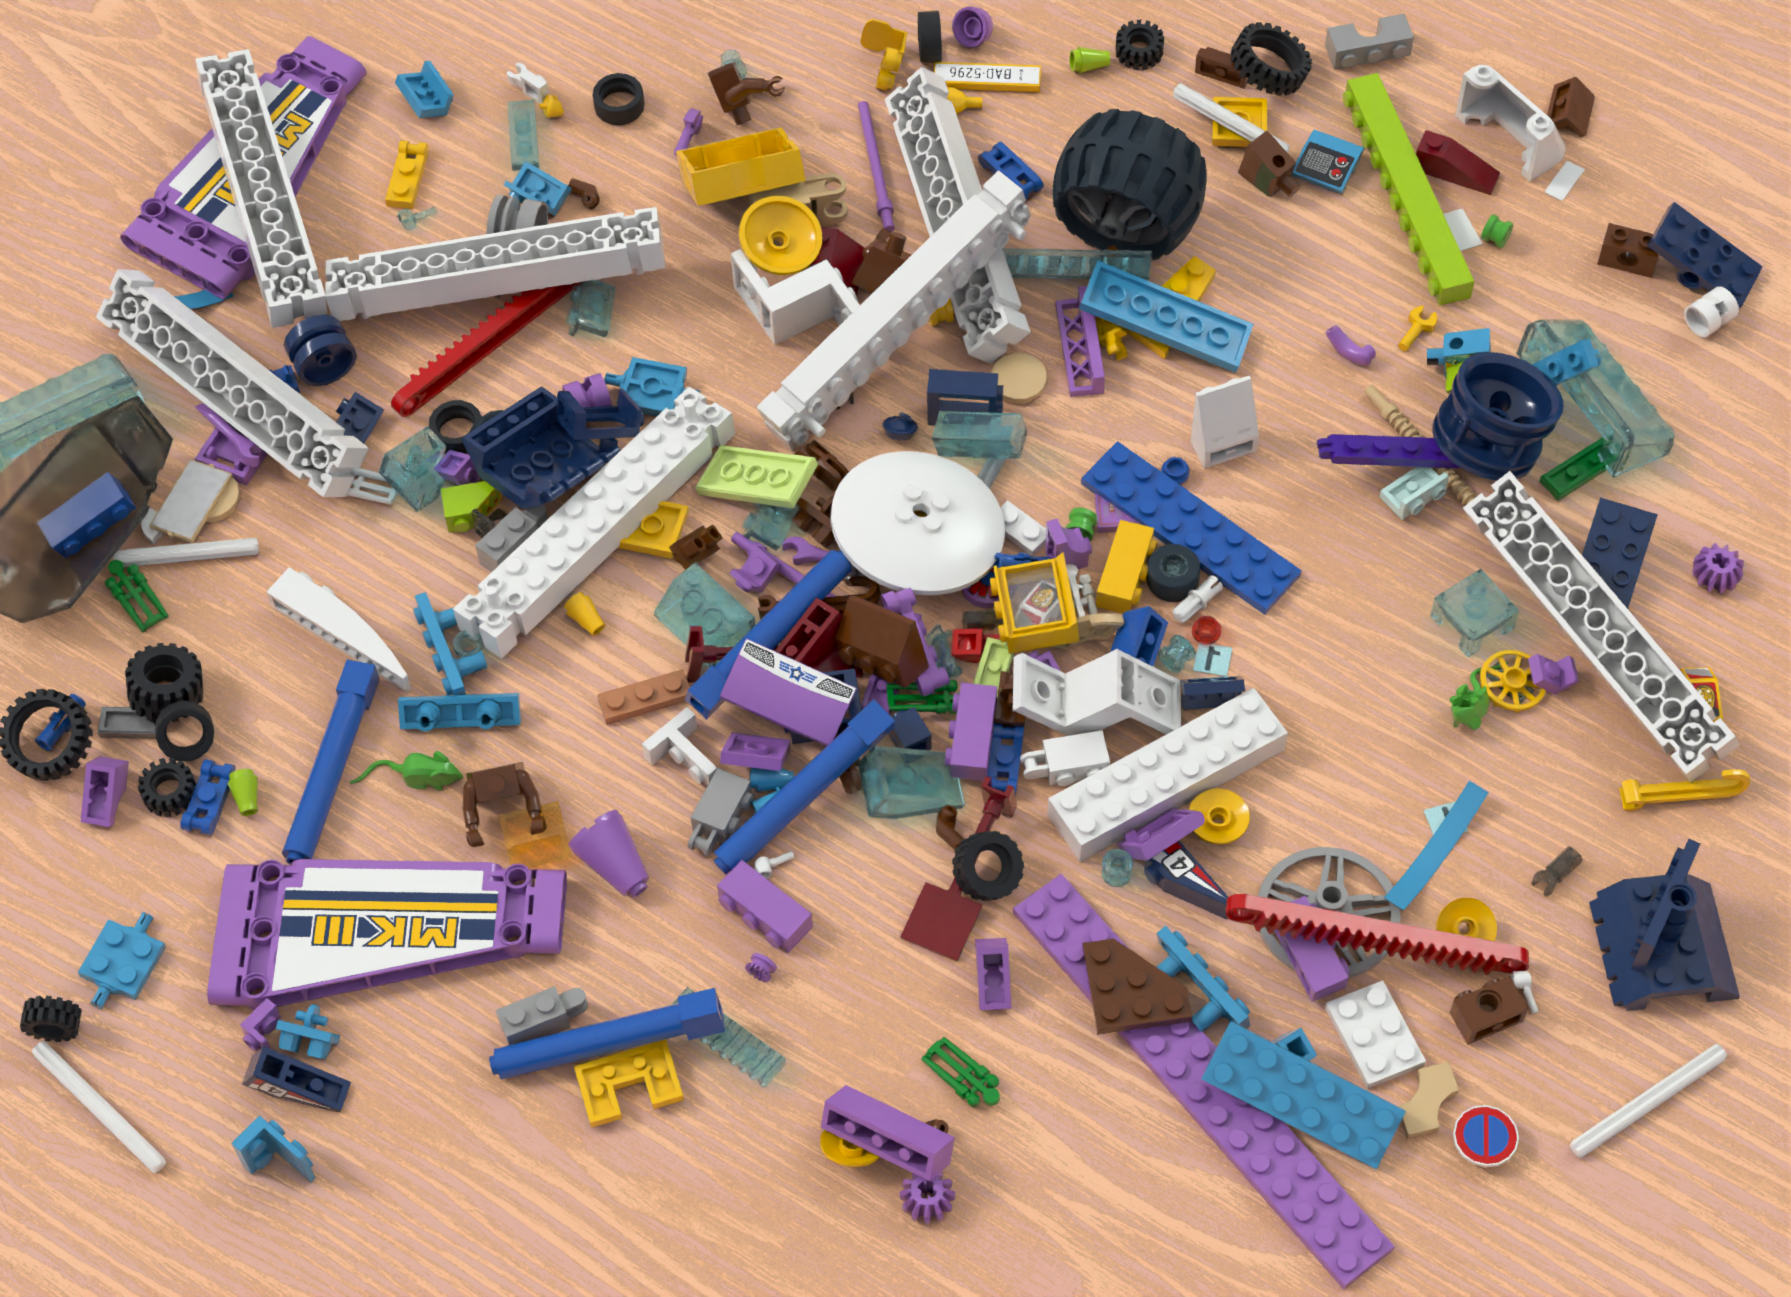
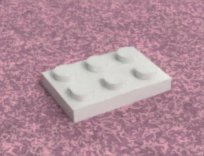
[1325,980,1426,1089]

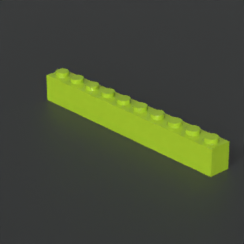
[1343,73,1474,306]

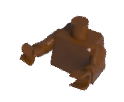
[707,61,785,126]
[852,228,912,293]
[462,761,547,847]

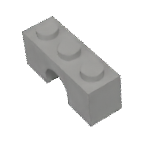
[1325,14,1414,70]

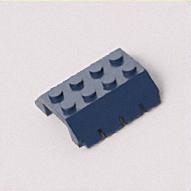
[462,386,621,509]
[1589,874,1740,1011]

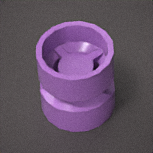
[562,373,612,407]

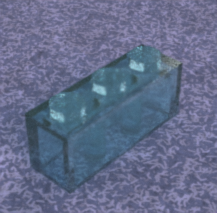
[932,411,1028,459]

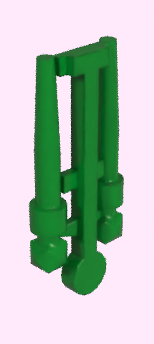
[105,560,169,632]
[886,680,960,714]
[921,1037,1000,1108]

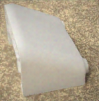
[1455,65,1566,182]

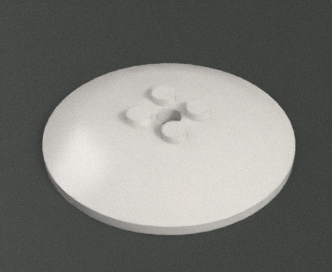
[831,451,1005,596]

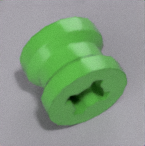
[1481,214,1514,248]
[1066,507,1098,541]

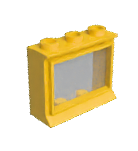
[990,552,1080,654]

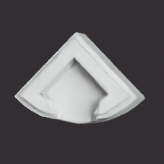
[141,506,164,545]

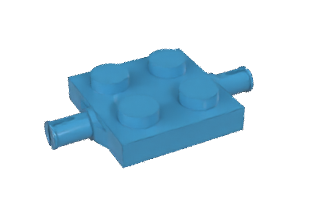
[604,357,700,416]
[78,912,166,1009]

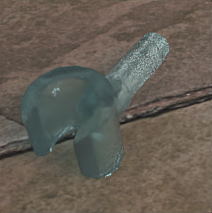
[397,207,437,230]

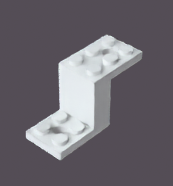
[730,250,860,345]
[1013,649,1181,736]

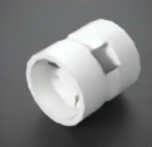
[1684,287,1739,338]

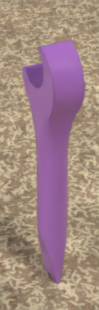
[195,403,262,467]
[782,536,829,565]

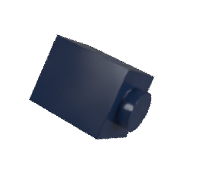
[888,707,932,762]

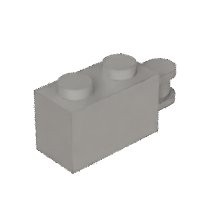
[475,504,548,572]
[688,768,754,856]
[496,986,588,1045]

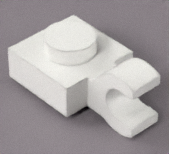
[507,63,549,104]

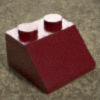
[801,227,864,296]

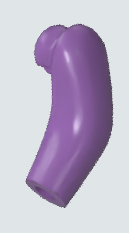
[1325,325,1376,366]

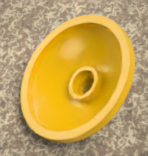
[739,196,822,275]

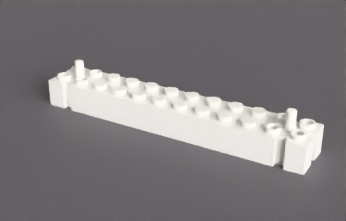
[195,49,327,328]
[885,67,1031,364]
[757,170,1031,451]
[325,207,666,321]
[96,269,369,497]
[453,387,735,659]
[1463,471,1740,783]

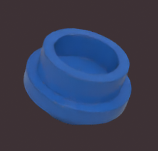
[1161,457,1190,484]

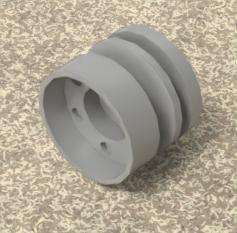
[486,194,548,234]

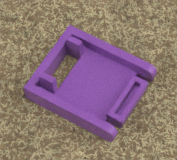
[195,419,268,486]
[1116,808,1205,861]

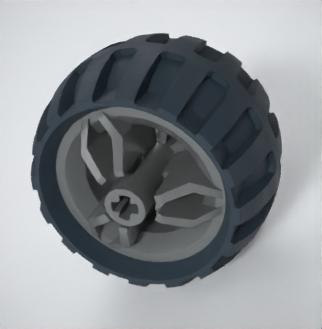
[1052,109,1207,260]

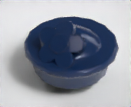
[882,412,918,441]

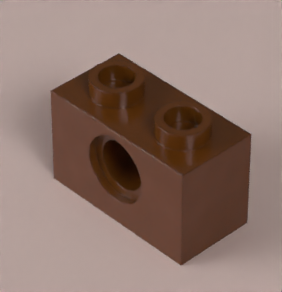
[1597,223,1659,278]
[1450,977,1528,1045]

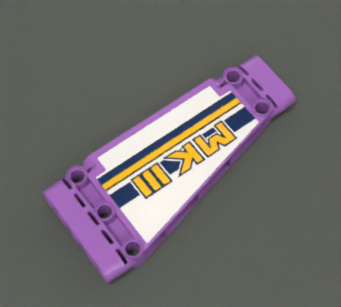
[120,36,367,299]
[207,859,567,1010]

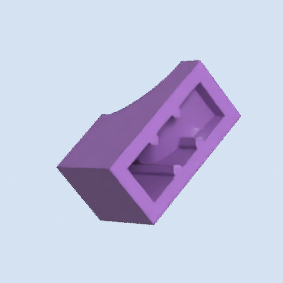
[1045,518,1092,569]
[81,756,129,827]
[975,938,1011,1010]

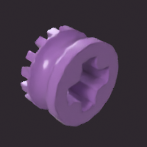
[745,953,777,982]

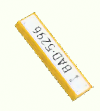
[934,62,1041,92]

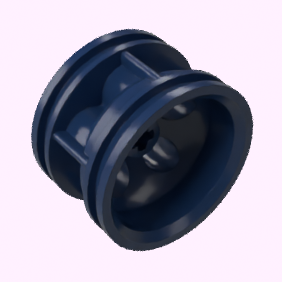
[1432,352,1564,481]

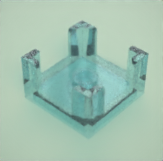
[1430,569,1519,657]

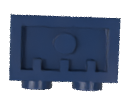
[336,392,385,444]
[1180,676,1245,710]

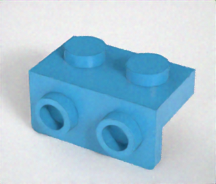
[395,61,453,118]
[503,161,572,216]

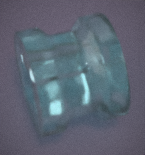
[1158,635,1196,673]
[1101,849,1133,887]

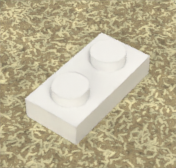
[1000,500,1046,556]

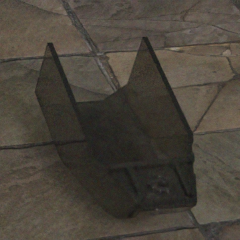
[0,395,173,623]

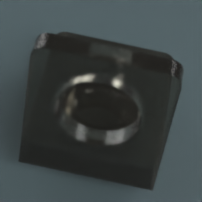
[471,508,508,538]

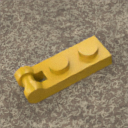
[385,140,429,209]

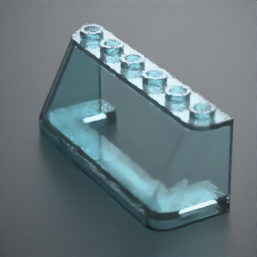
[1516,319,1675,477]
[0,354,149,483]

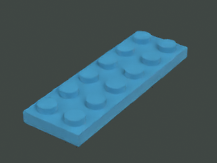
[1079,261,1254,373]
[1201,1021,1406,1169]

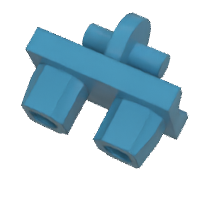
[276,1004,340,1060]

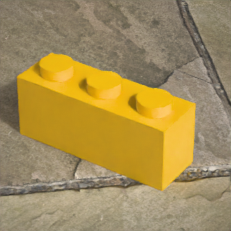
[1096,520,1158,614]

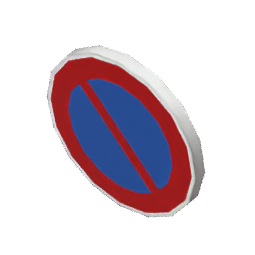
[1453,1105,1519,1168]

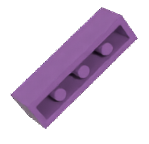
[821,1085,955,1181]

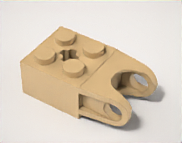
[749,173,848,245]

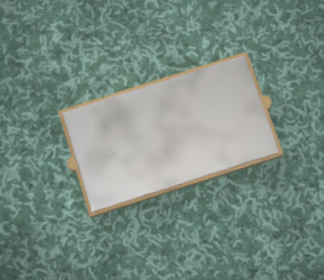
[149,459,233,543]

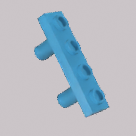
[1532,339,1601,386]
[413,592,488,695]
[398,693,521,732]
[1156,926,1250,1032]

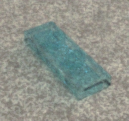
[507,99,540,171]

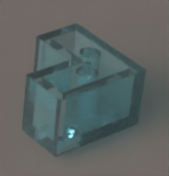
[379,426,446,512]

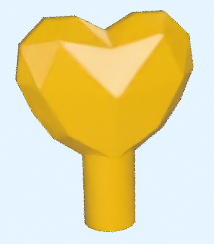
[947,87,983,114]

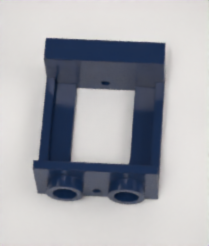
[556,388,644,440]

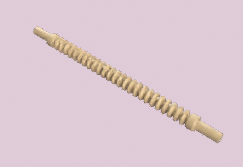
[1364,385,1476,506]

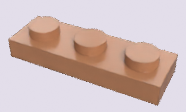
[597,669,690,725]

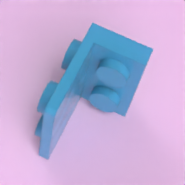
[231,1115,315,1183]

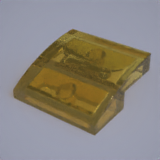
[499,801,572,868]

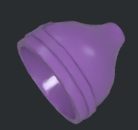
[952,6,993,48]

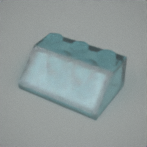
[653,562,755,668]

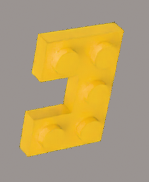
[574,1039,684,1128]

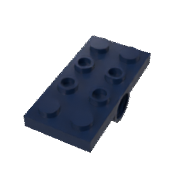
[1647,202,1763,308]
[1582,497,1658,609]
[1630,839,1701,974]

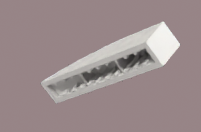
[266,567,411,693]

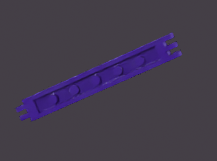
[1316,434,1461,468]

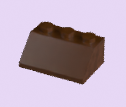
[835,595,929,688]

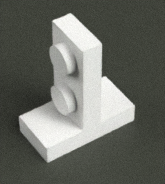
[642,707,717,786]

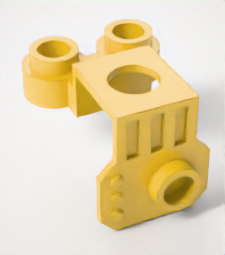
[860,19,907,91]

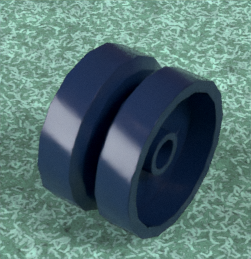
[283,315,357,386]

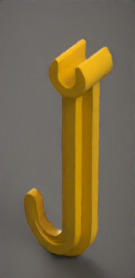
[1619,769,1751,811]

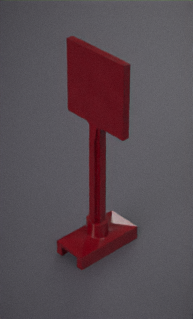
[685,626,863,683]
[900,775,1017,962]

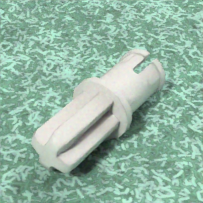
[1172,576,1223,623]

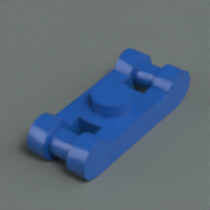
[978,141,1044,199]
[987,723,1024,797]
[180,759,236,835]

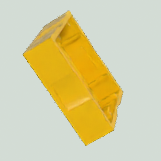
[676,127,806,206]

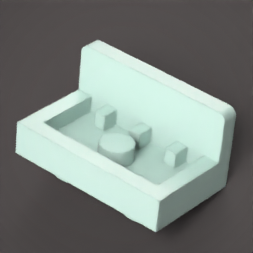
[1379,467,1450,520]

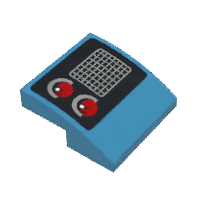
[1292,129,1364,195]

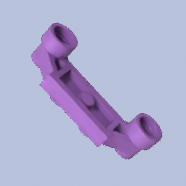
[881,587,950,697]

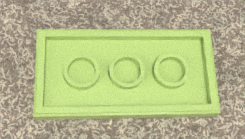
[695,445,818,508]

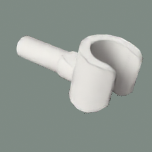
[754,851,794,879]
[1511,971,1539,1014]

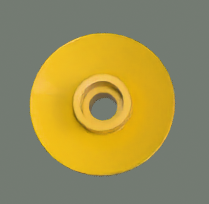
[1189,788,1250,845]
[1436,897,1497,941]
[820,1130,880,1167]

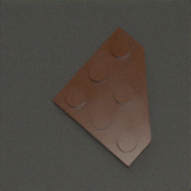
[1082,939,1192,1035]

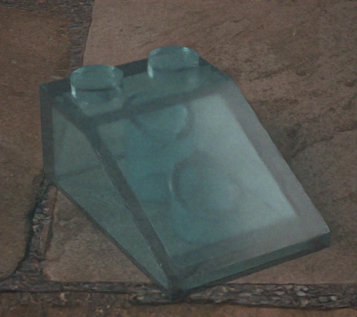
[858,746,965,819]

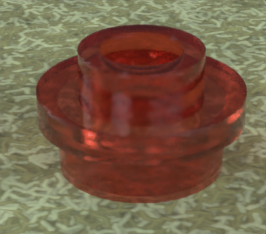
[1192,616,1221,645]

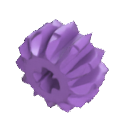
[1692,542,1744,594]
[900,1171,955,1225]

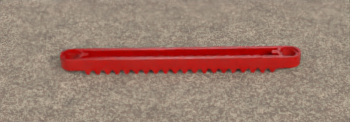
[391,282,582,417]
[1226,894,1529,975]

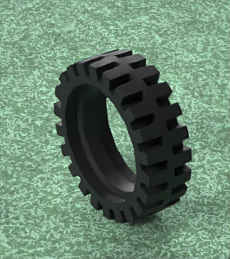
[1230,22,1312,96]
[0,689,93,781]

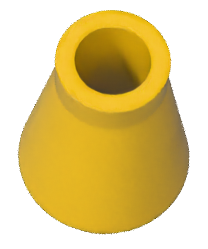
[564,592,606,636]

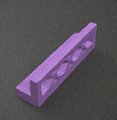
[1055,286,1105,397]

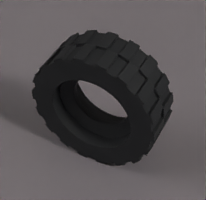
[952,831,1024,901]

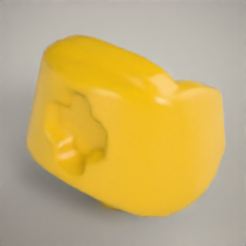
[539,94,564,118]

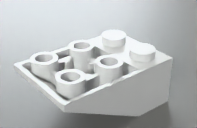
[1191,376,1259,468]

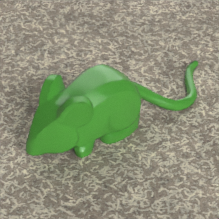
[1449,662,1508,730]
[350,751,463,790]

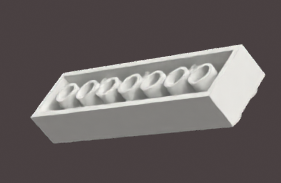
[1047,688,1288,862]

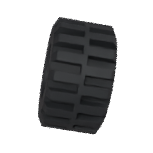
[125,643,204,722]

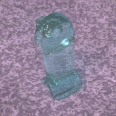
[926,624,962,678]

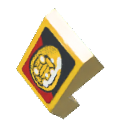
[1680,667,1723,722]

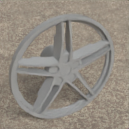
[1258,847,1401,978]

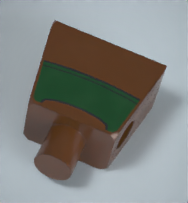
[1238,130,1301,198]

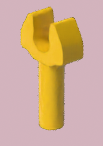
[1398,305,1437,351]

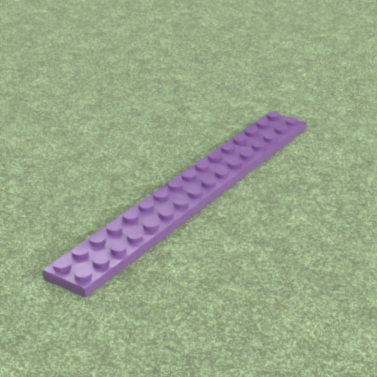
[1013,873,1395,1290]

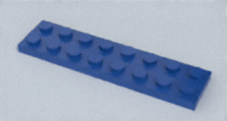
[1081,441,1302,615]

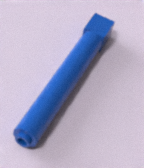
[685,550,852,720]
[282,659,380,865]
[713,699,896,875]
[489,988,726,1080]

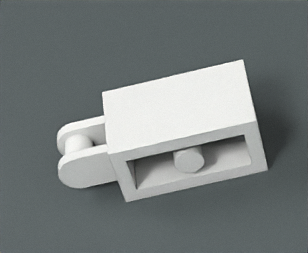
[1020,730,1110,786]

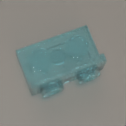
[566,280,616,337]
[742,499,799,551]

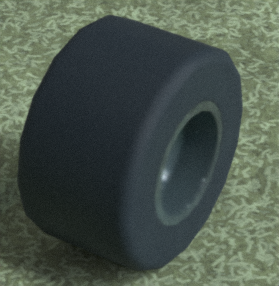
[1147,544,1200,602]

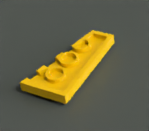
[1126,255,1216,360]

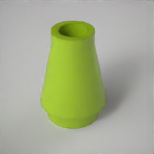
[1069,47,1110,74]
[227,769,258,816]

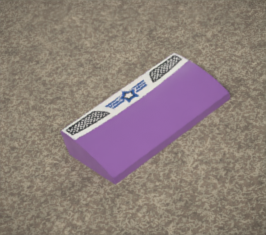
[719,638,857,746]

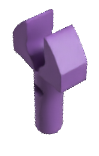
[674,108,703,157]

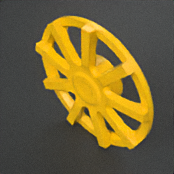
[1480,650,1546,713]

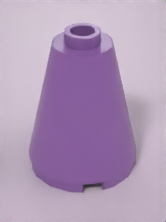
[569,810,649,898]

